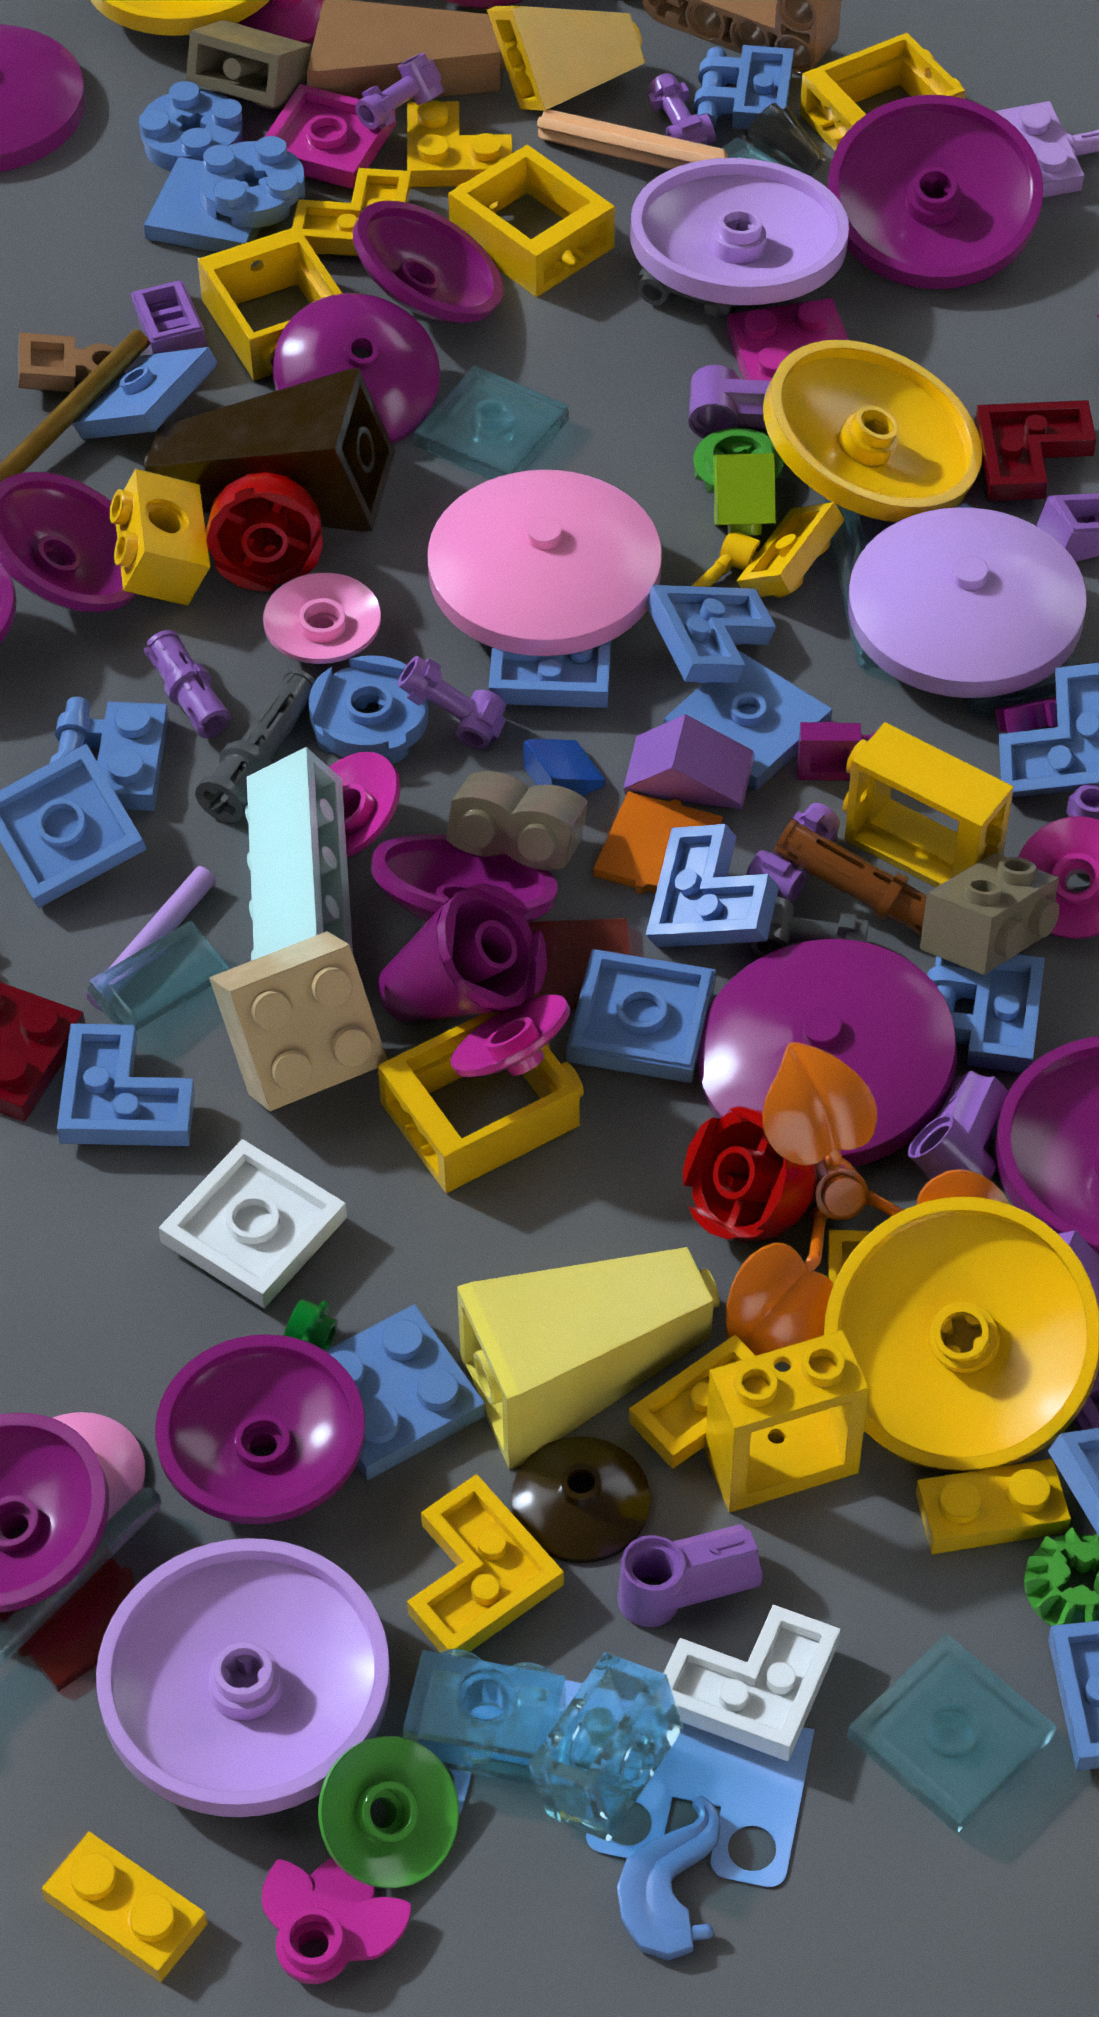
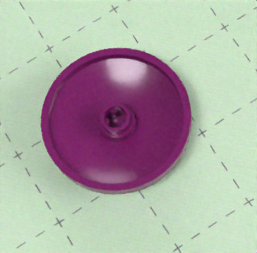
[0,24,86,172]
[827,95,1043,289]
[697,939,957,1167]
[995,1036,1099,1255]

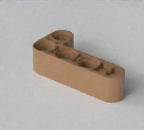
[642,0,841,75]

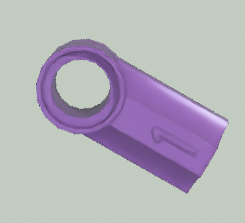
[688,365,770,439]
[908,1071,1009,1179]
[617,1524,763,1627]

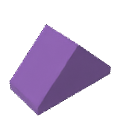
[623,714,755,809]

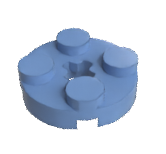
[139,81,244,171]
[198,136,305,228]
[309,655,429,764]

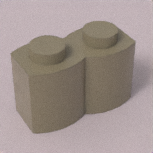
[446,771,588,870]

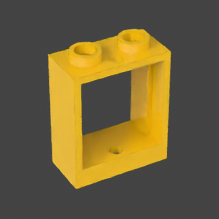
[800,33,966,151]
[448,144,615,298]
[197,226,343,381]
[842,722,1014,887]
[378,1009,584,1194]
[705,1330,869,1513]

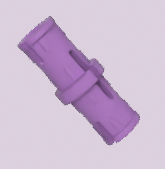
[144,630,232,738]

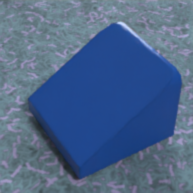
[523,739,606,796]

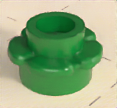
[283,1299,338,1351]

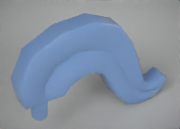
[617,1796,721,1961]

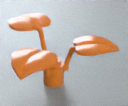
[725,1042,1011,1355]

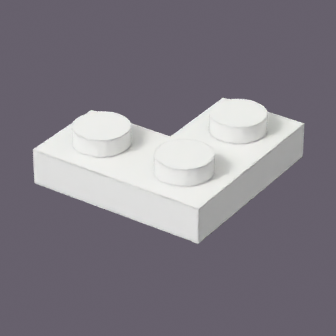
[652,1604,840,1762]

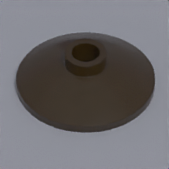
[511,1437,650,1563]

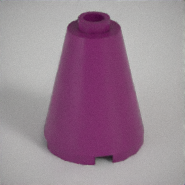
[378,883,547,1023]

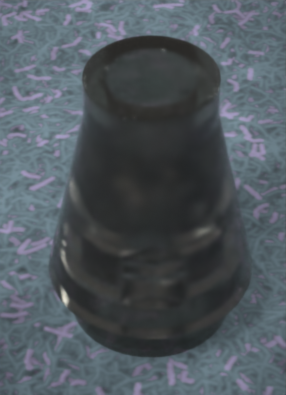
[747,102,826,177]

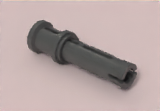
[195,669,315,823]

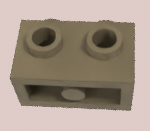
[186,20,311,109]
[920,853,1059,975]

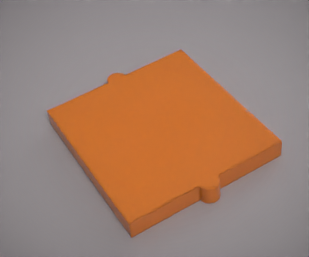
[593,791,723,894]

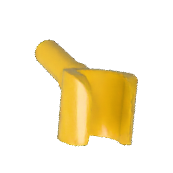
[691,532,760,587]

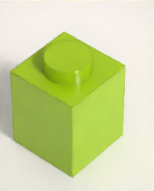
[713,453,776,536]

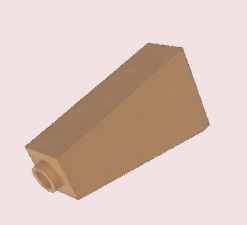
[307,0,507,100]

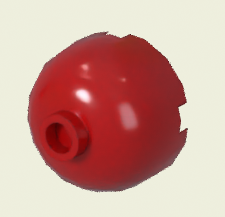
[206,472,323,592]
[682,1106,817,1242]

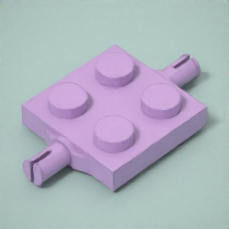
[995,101,1099,198]

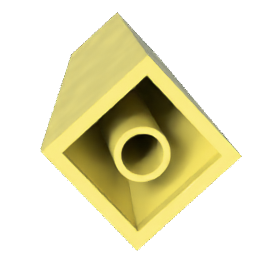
[457,1247,720,1469]

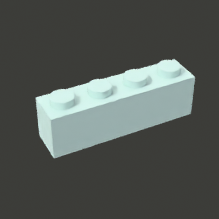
[245,747,353,960]

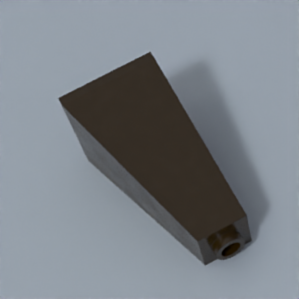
[144,368,395,532]

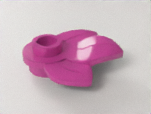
[261,1857,411,1984]

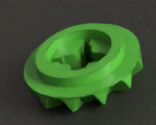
[693,428,784,493]
[1024,1527,1099,1626]

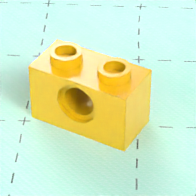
[110,469,210,606]

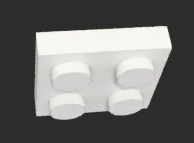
[158,1139,347,1309]

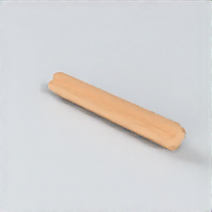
[537,109,728,170]

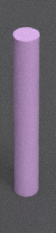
[86,866,216,1011]

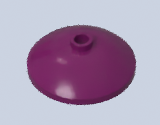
[353,201,503,324]
[273,293,440,444]
[0,472,137,612]
[371,834,558,923]
[155,1334,365,1524]
[0,1413,110,1612]

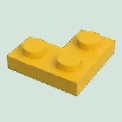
[407,100,512,187]
[292,168,412,256]
[407,1474,564,1665]

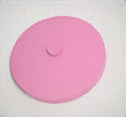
[428,470,662,656]

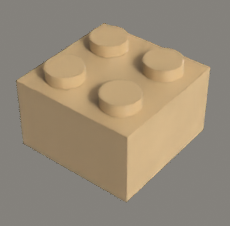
[209,931,387,1111]

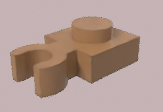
[18,332,114,392]

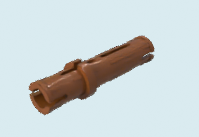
[773,818,927,936]

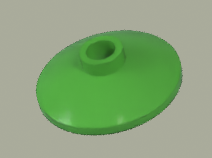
[318,1736,459,1889]

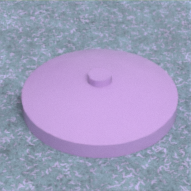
[630,158,849,305]
[848,507,1087,698]
[96,1538,390,1817]

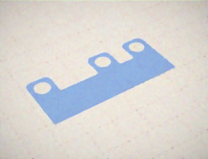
[404,1652,815,1887]

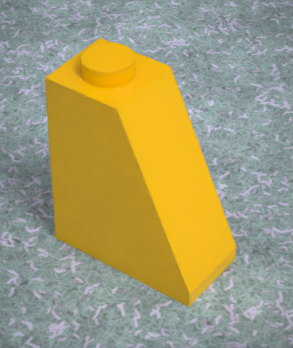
[487,6,646,111]

